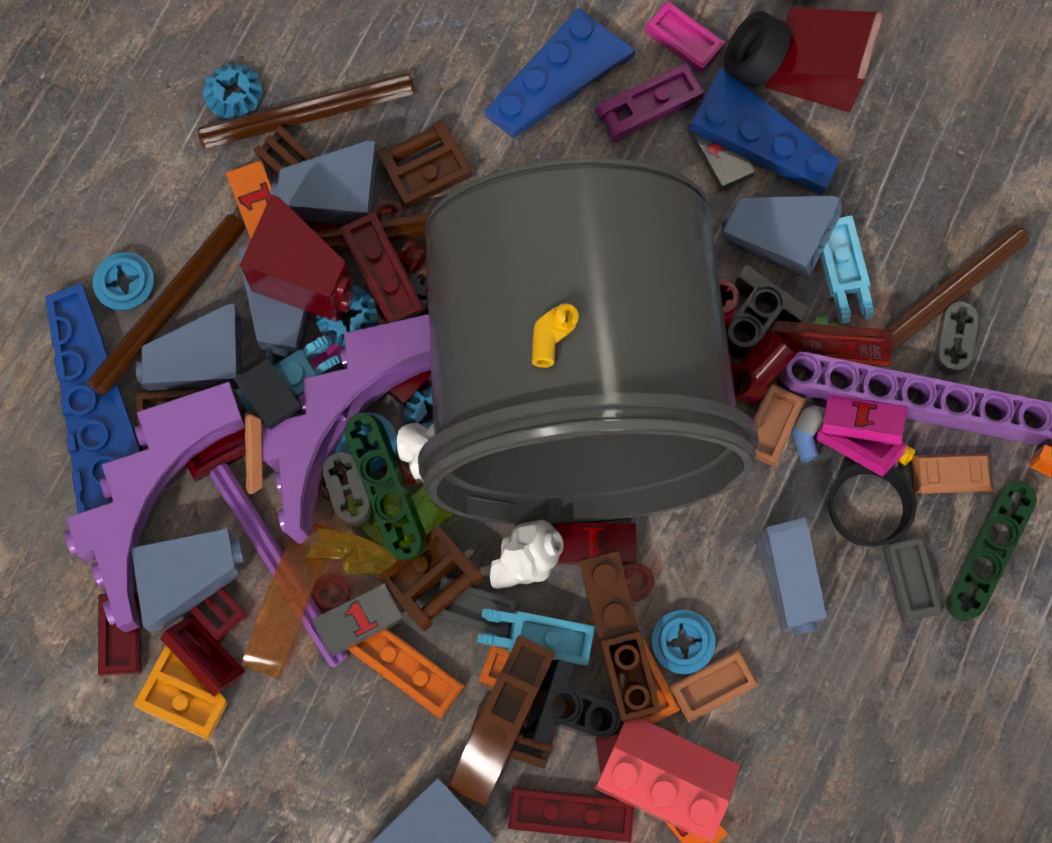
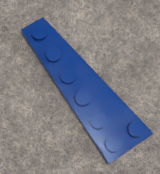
[45,283,142,514]

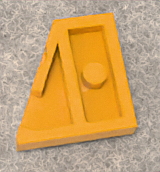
[134,645,228,741]

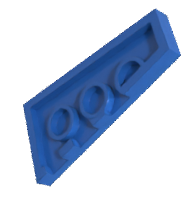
[485,8,635,138]
[688,67,839,196]

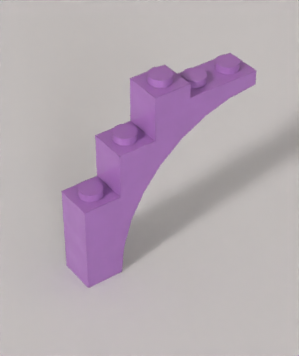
[261,314,431,544]
[64,382,245,632]

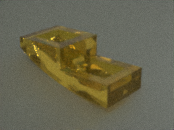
[303,528,396,576]

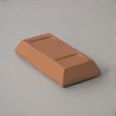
[753,383,805,467]
[245,410,262,494]
[911,453,993,494]
[669,649,759,723]

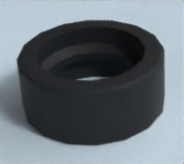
[724,11,791,87]

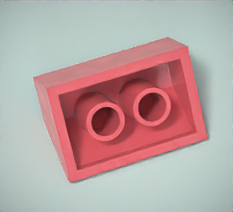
[594,717,740,842]

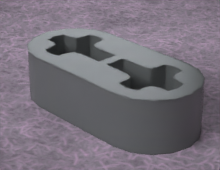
[934,302,979,375]
[322,452,372,528]

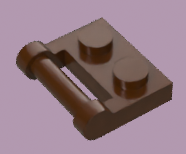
[377,119,472,209]
[379,524,485,632]

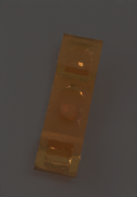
[241,522,338,680]

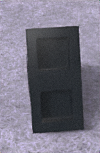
[726,265,810,358]
[523,659,620,745]

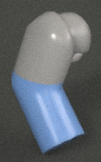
[792,405,826,463]

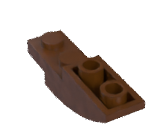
[578,550,661,722]
[448,635,556,806]

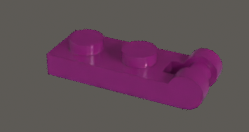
[595,63,704,143]

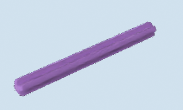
[210,463,349,668]

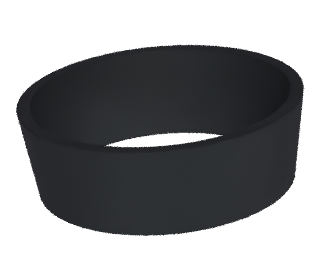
[829,463,917,547]

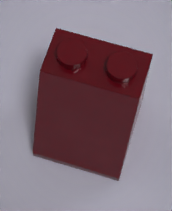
[765,7,884,113]
[240,194,355,323]

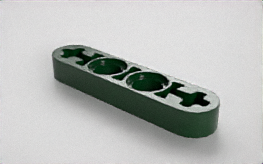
[344,413,428,560]
[946,481,1037,621]

